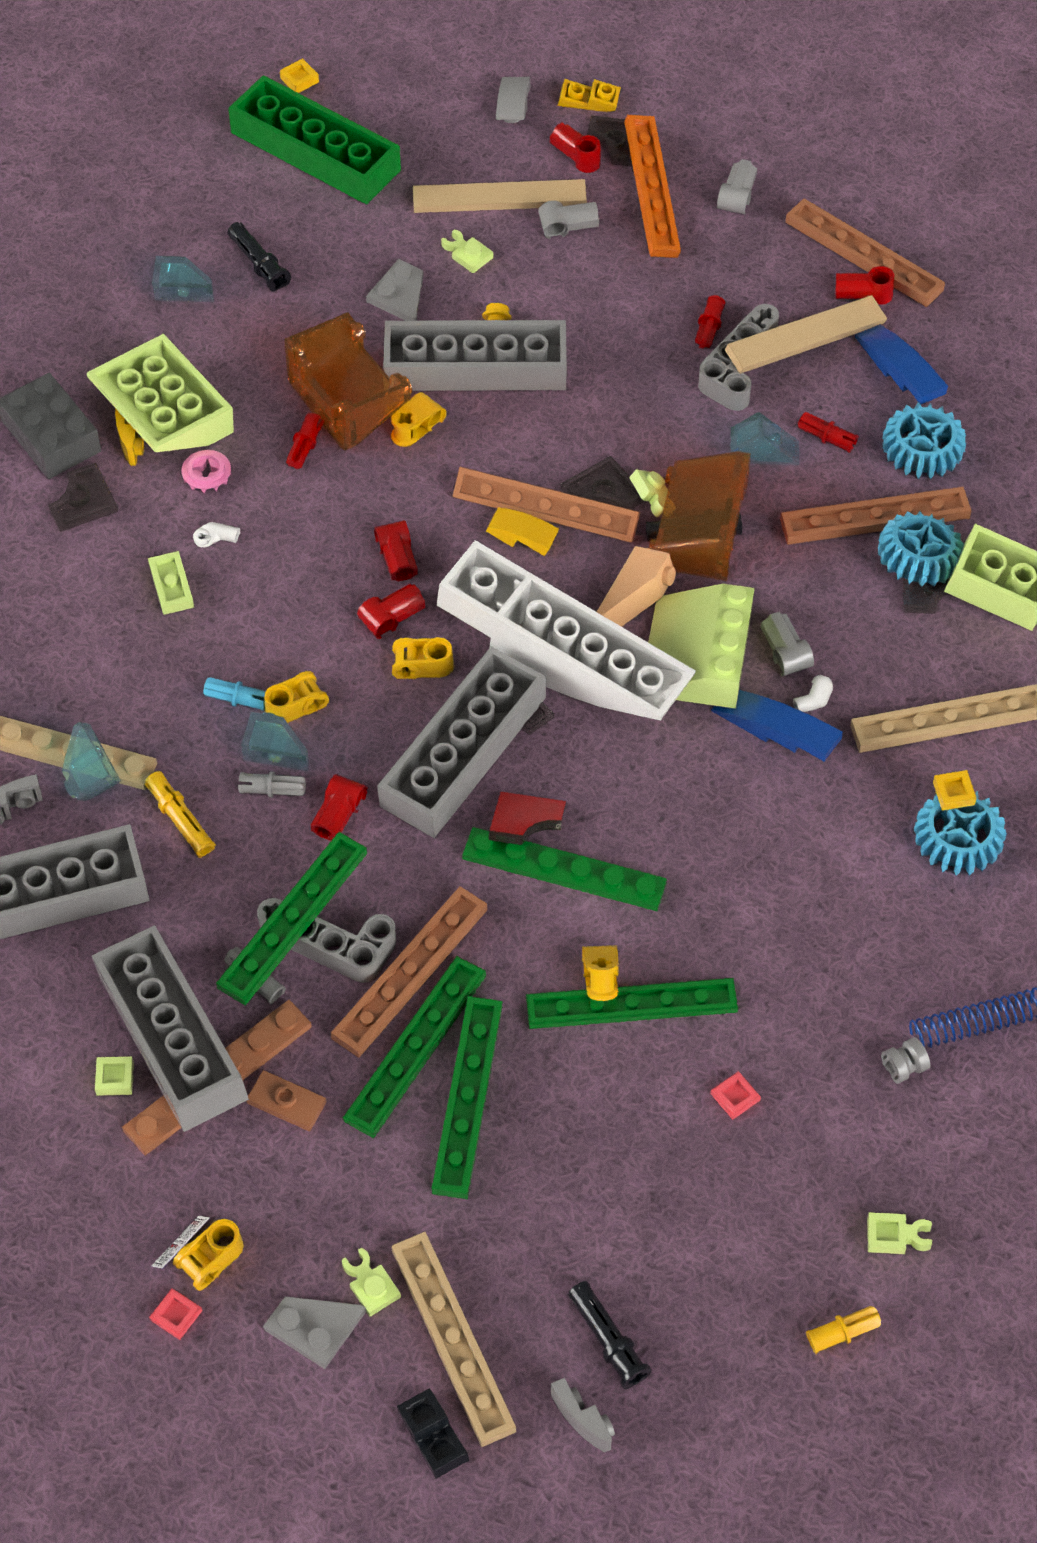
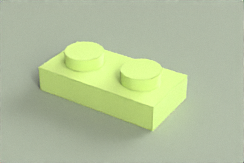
[148,551,194,615]

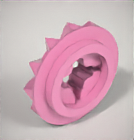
[181,450,231,493]

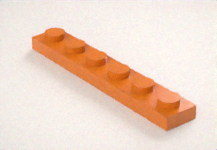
[624,114,681,258]

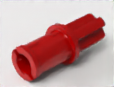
[695,295,726,349]
[797,412,859,453]
[286,413,324,469]

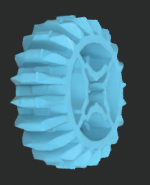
[882,403,966,480]
[878,511,964,587]
[914,791,1007,876]

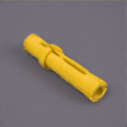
[144,771,216,858]

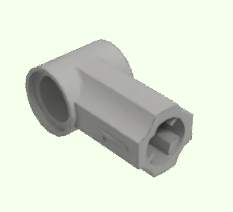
[717,159,757,215]
[538,201,599,239]
[761,612,814,676]

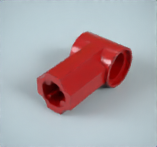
[550,122,601,173]
[835,266,895,305]
[374,520,418,582]
[357,584,425,639]
[311,774,368,841]

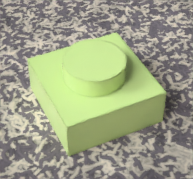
[95,1056,134,1096]

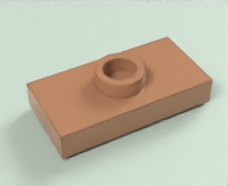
[247,1070,326,1132]

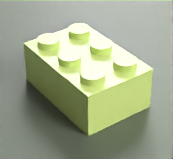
[944,524,1037,631]

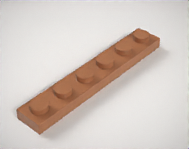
[785,199,945,307]
[453,467,640,543]
[780,487,971,545]
[331,886,487,1058]
[122,1000,312,1156]

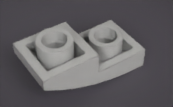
[496,77,531,123]
[0,774,43,825]
[551,1377,615,1452]

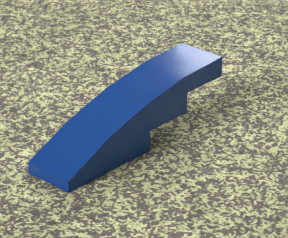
[854,324,948,405]
[711,690,843,762]

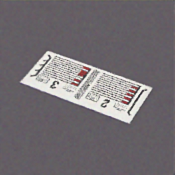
[151,1216,210,1269]

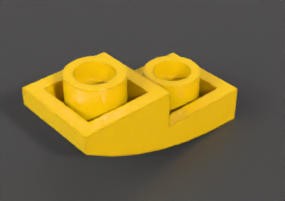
[557,79,621,112]
[115,408,144,466]
[486,507,559,556]

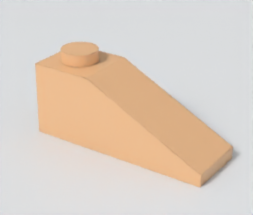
[597,546,676,627]

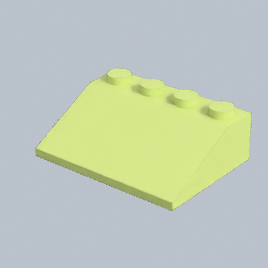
[87,334,234,452]
[648,584,754,709]

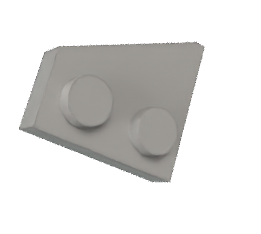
[366,259,423,321]
[263,1297,366,1369]

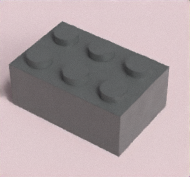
[0,372,101,480]

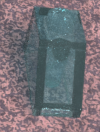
[152,256,214,302]
[730,412,799,465]
[241,712,309,771]
[62,722,121,801]

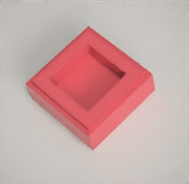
[710,1071,761,1120]
[149,1288,203,1340]

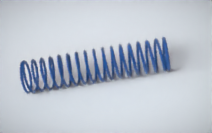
[909,987,1037,1048]

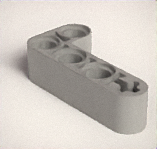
[698,304,779,411]
[257,898,396,983]

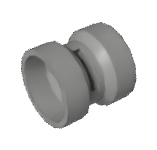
[881,1037,931,1084]

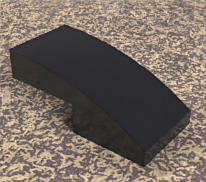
[397,1388,469,1479]

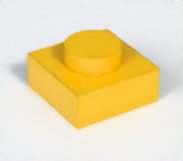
[280,58,319,93]
[933,770,976,811]

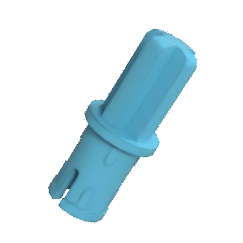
[203,677,266,711]

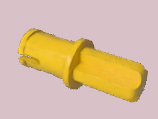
[806,1306,881,1354]

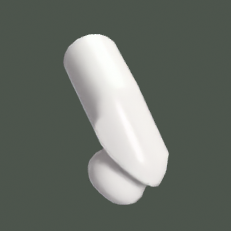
[793,675,833,712]

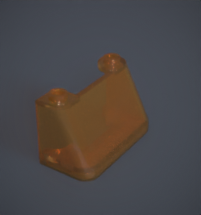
[284,312,412,451]
[649,451,751,581]

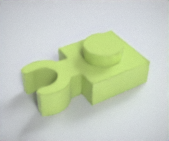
[441,229,493,273]
[629,469,677,519]
[867,1212,932,1254]
[342,1248,401,1317]

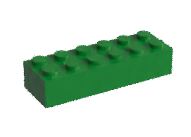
[228,75,401,205]

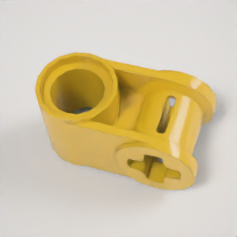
[391,392,447,447]
[392,637,454,679]
[264,671,329,725]
[582,945,618,1001]
[173,1219,244,1291]

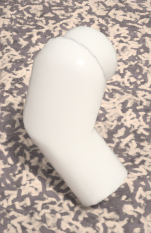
[193,522,240,547]

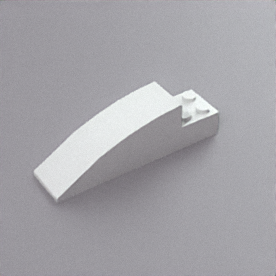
[437,540,695,721]

